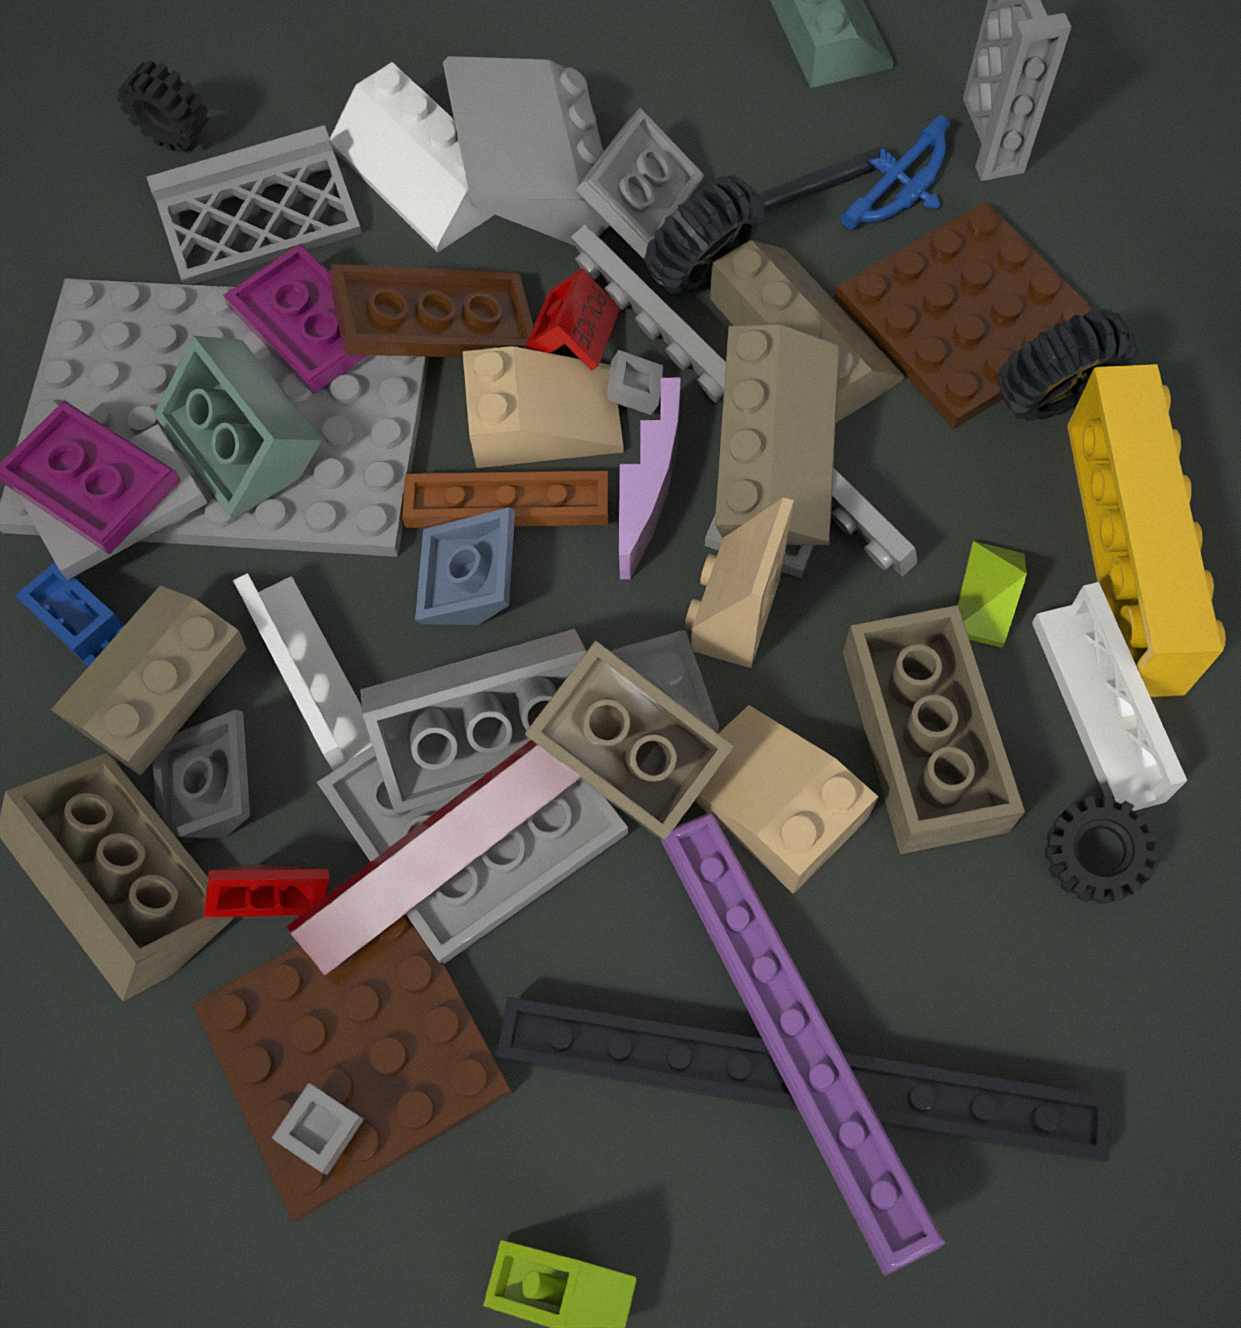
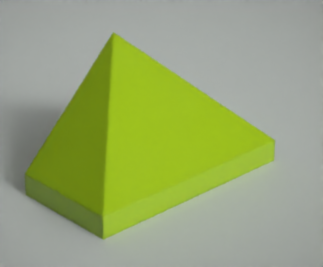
[957,541,1027,648]

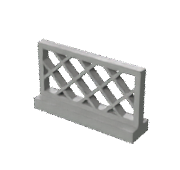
[963,0,1071,181]
[147,125,362,285]

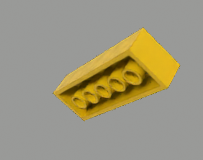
[1067,364,1225,697]

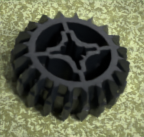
[644,174,765,296]
[996,309,1140,421]

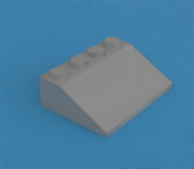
[443,56,610,246]

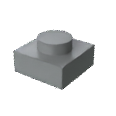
[606,350,663,415]
[272,1083,364,1175]

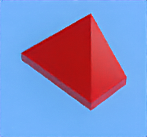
[203,863,329,917]

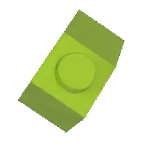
[483,1240,637,1328]

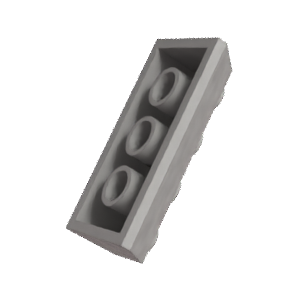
[361,629,586,814]

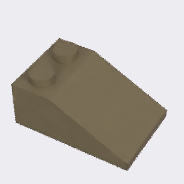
[525,641,734,840]

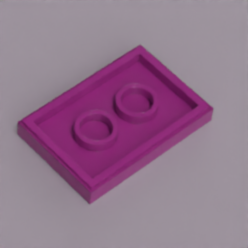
[223,243,368,394]
[0,400,181,555]

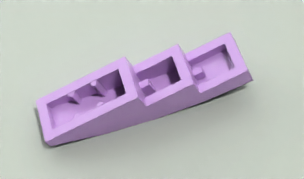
[619,378,681,579]

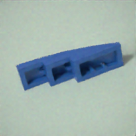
[15,562,203,704]

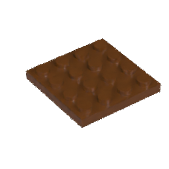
[835,201,1094,429]
[193,913,513,1222]

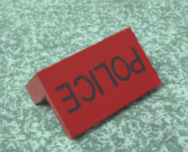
[524,268,620,371]

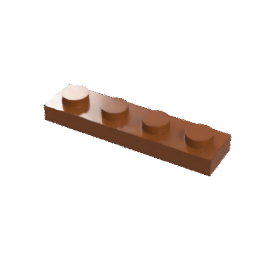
[402,471,608,528]

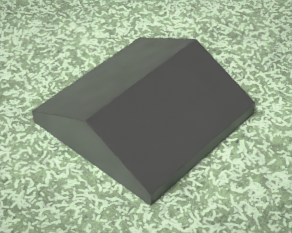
[153,709,250,844]

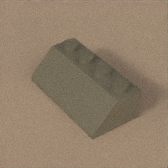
[710,240,904,423]
[715,324,839,545]
[0,752,234,1001]

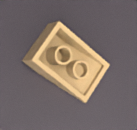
[463,346,624,468]
[684,497,794,668]
[694,705,878,894]

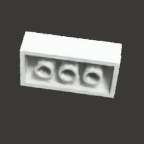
[330,62,495,253]

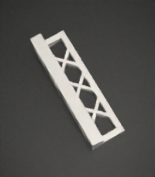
[233,573,372,771]
[1032,582,1187,811]

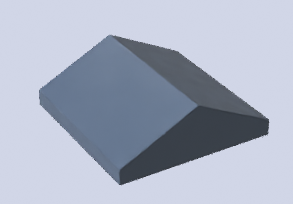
[415,507,515,625]

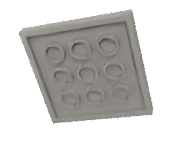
[317,745,628,964]

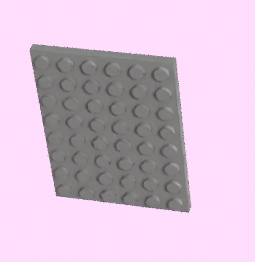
[0,279,430,557]

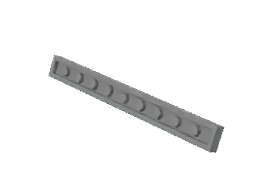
[571,224,917,577]

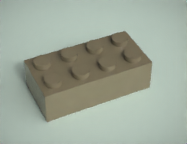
[843,605,1025,854]

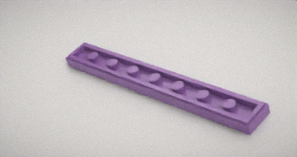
[661,812,945,1276]

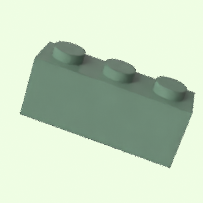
[770,0,894,88]
[154,336,322,517]

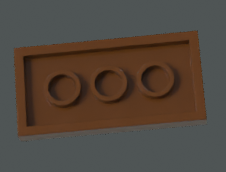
[329,264,534,357]

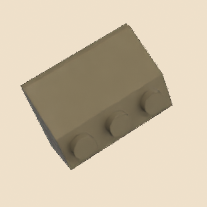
[51,585,247,776]

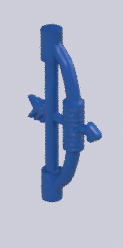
[840,115,950,230]

